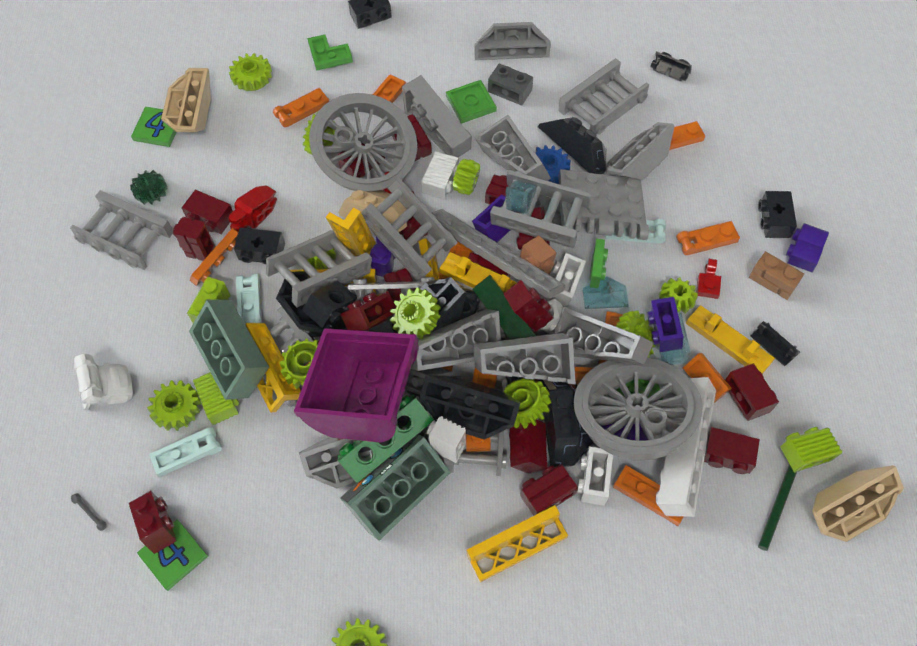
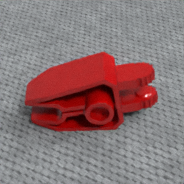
[228,185,277,232]

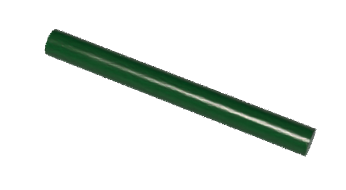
[758,464,797,551]

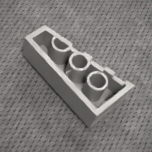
[474,115,551,181]
[554,307,653,365]
[411,309,501,371]

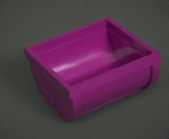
[294,329,419,442]

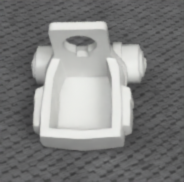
[74,354,133,410]

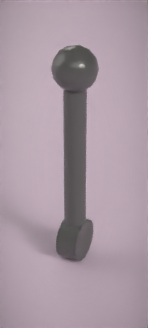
[71,493,107,531]

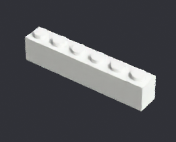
[656,377,716,517]

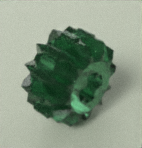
[130,170,167,205]

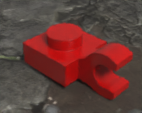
[696,258,722,299]

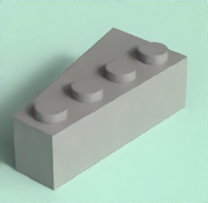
[402,75,472,157]
[473,333,575,384]

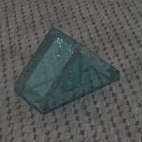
[506,181,537,214]
[583,276,629,309]

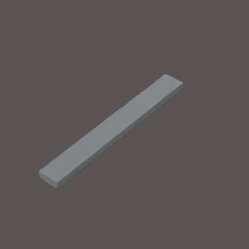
[432,209,565,299]

